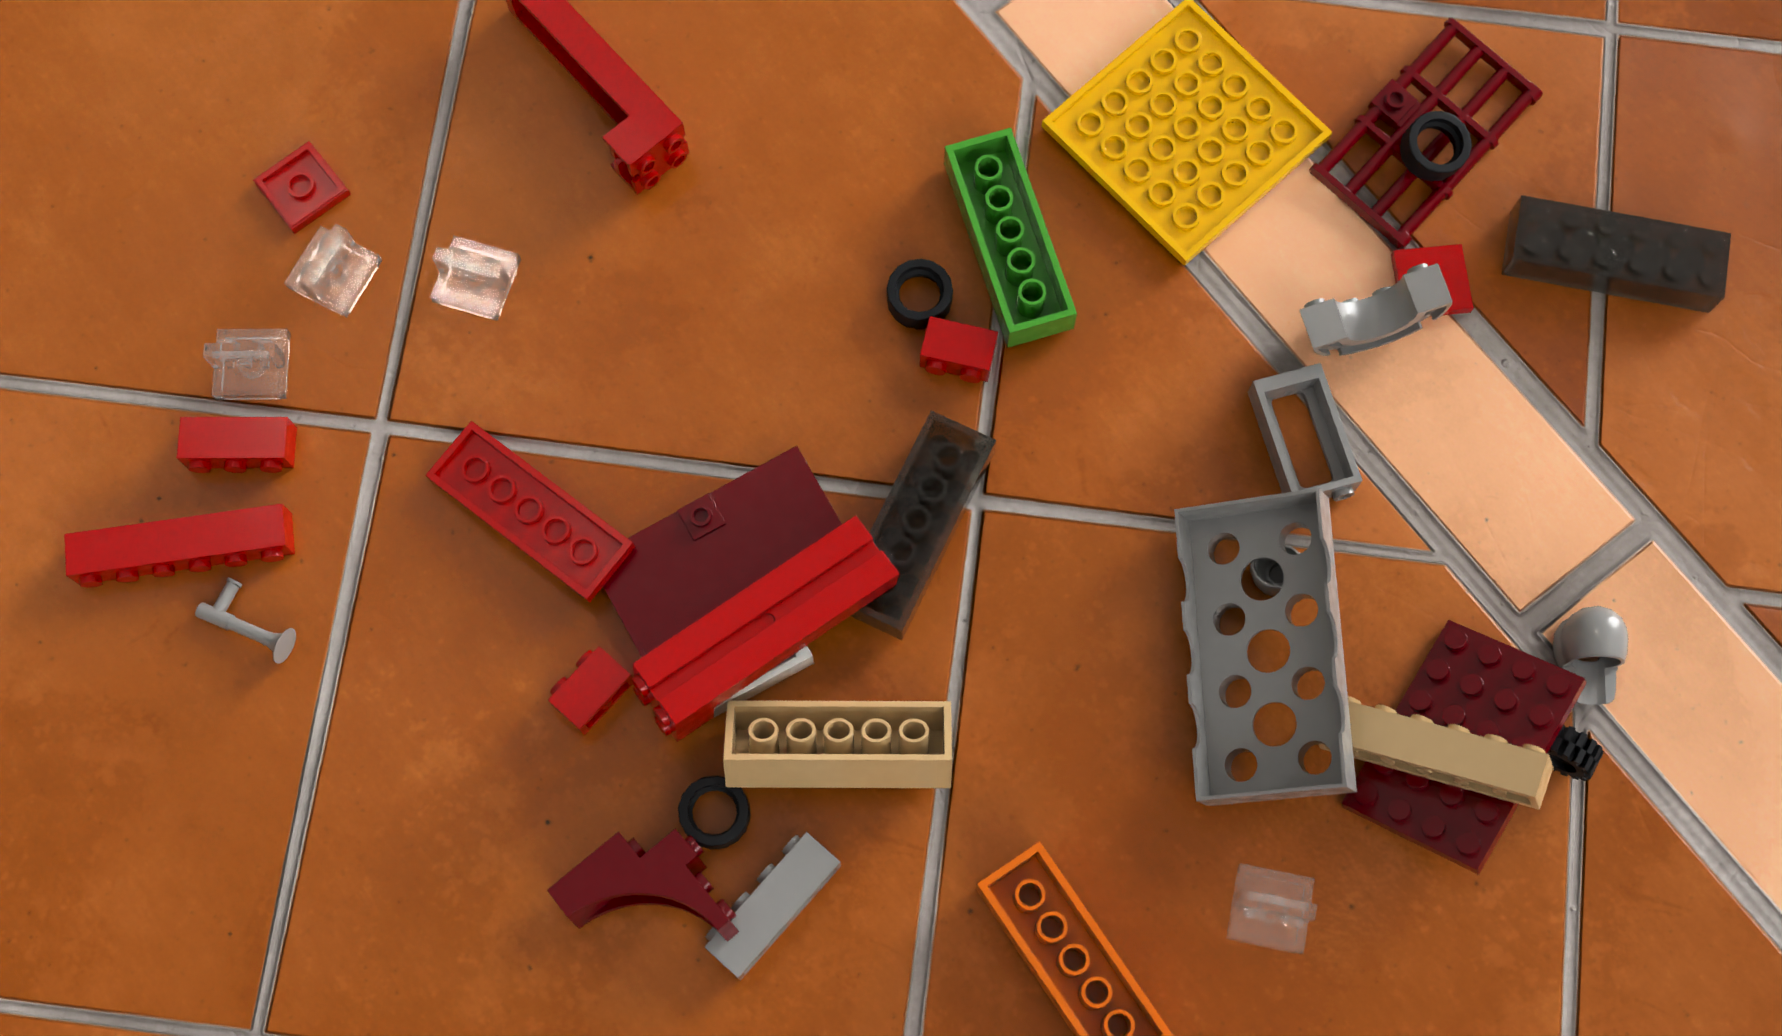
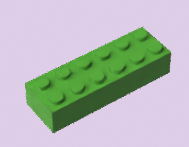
[944,128,1077,348]

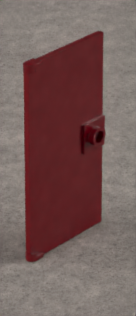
[603,446,842,657]

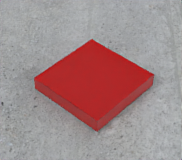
[253,141,351,234]
[1391,244,1474,317]

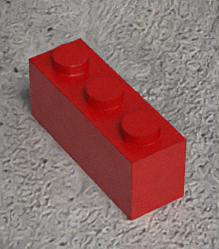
[177,417,297,473]

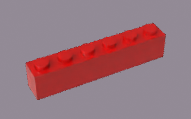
[64,504,295,588]

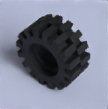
[1547,725,1604,781]

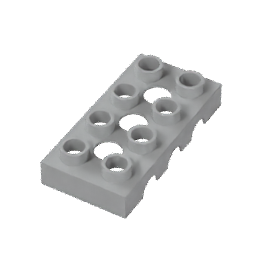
[1174,488,1357,806]

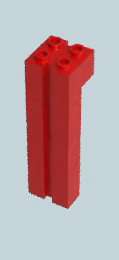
[506,0,689,195]
[631,515,900,742]

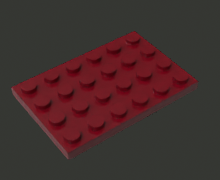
[1341,620,1586,875]

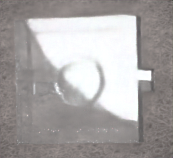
[284,224,383,318]
[430,235,521,321]
[203,328,291,400]
[1226,863,1317,954]

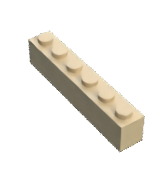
[1318,696,1553,810]

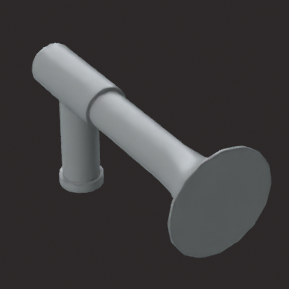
[195,577,296,664]

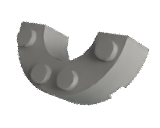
[1300,263,1453,356]

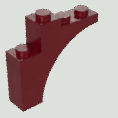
[547,828,739,942]

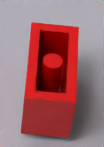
[920,316,999,383]
[548,646,633,735]

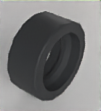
[1400,111,1472,181]
[887,259,953,330]
[678,775,751,850]

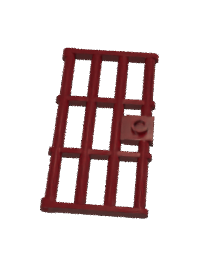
[1309,18,1543,250]

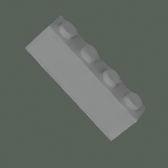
[705,832,841,980]

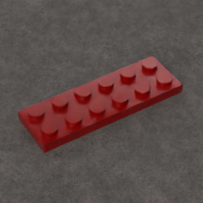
[425,421,636,603]

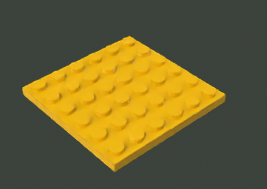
[1041,0,1332,266]

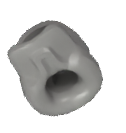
[1553,606,1628,705]

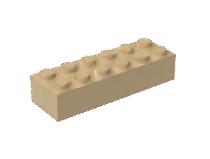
[723,700,952,788]

